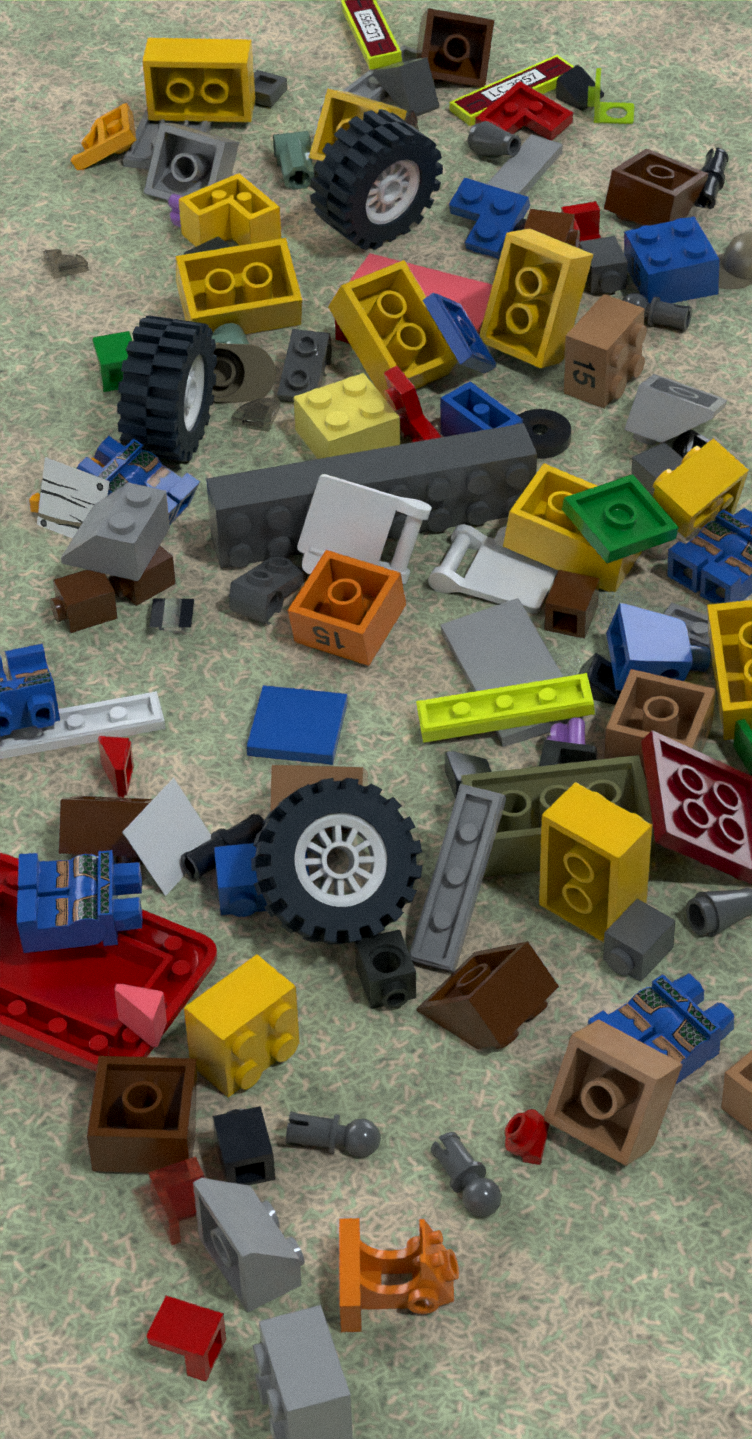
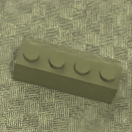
[461,755,655,877]

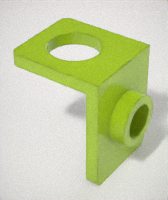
[588,68,634,124]

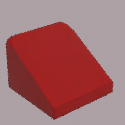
[98,736,134,797]

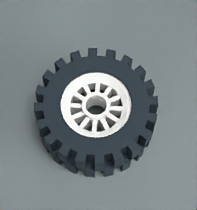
[310,109,443,250]
[117,315,217,462]
[251,778,423,945]

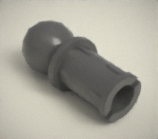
[622,293,692,330]
[286,1111,381,1158]
[431,1132,502,1217]

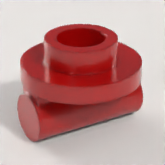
[504,1109,550,1165]

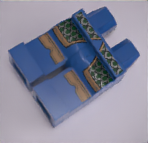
[76,436,200,525]
[667,508,752,604]
[0,644,60,736]
[17,850,143,953]
[588,973,735,1084]

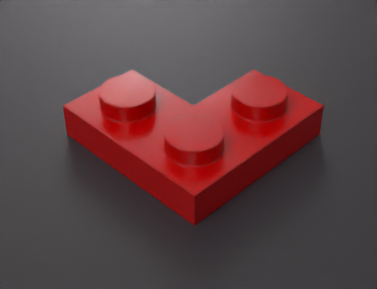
[475,81,574,140]
[383,365,441,443]

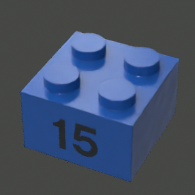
[624,216,720,303]

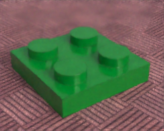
[562,474,679,564]

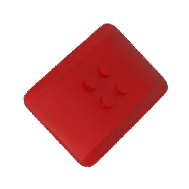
[0,853,217,1071]

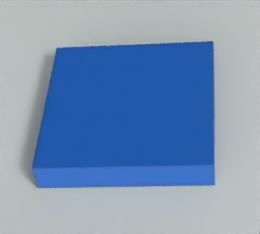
[422,293,496,373]
[247,685,348,765]

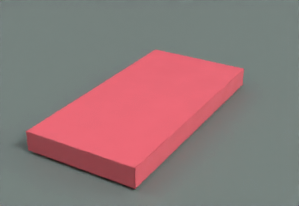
[349,253,492,334]

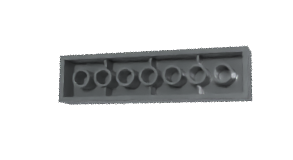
[206,423,537,569]

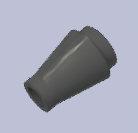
[468,121,521,156]
[686,887,752,937]

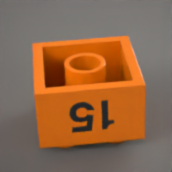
[287,550,406,666]

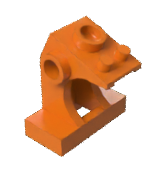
[339,1218,459,1332]

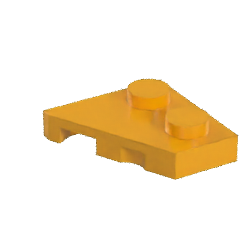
[71,102,137,170]

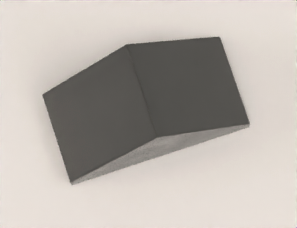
[373,58,440,119]

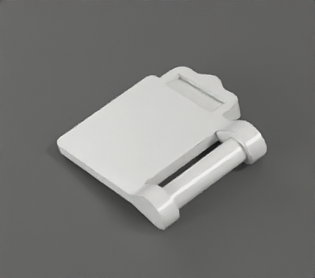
[297,474,432,584]
[428,524,559,614]

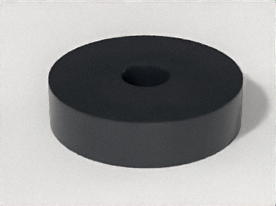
[518,409,572,459]

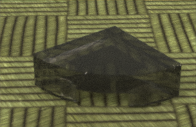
[43,249,89,279]
[231,398,280,432]

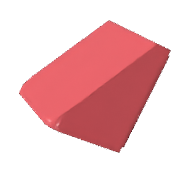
[115,984,167,1048]

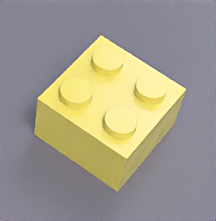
[294,373,400,459]

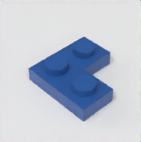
[449,177,531,259]

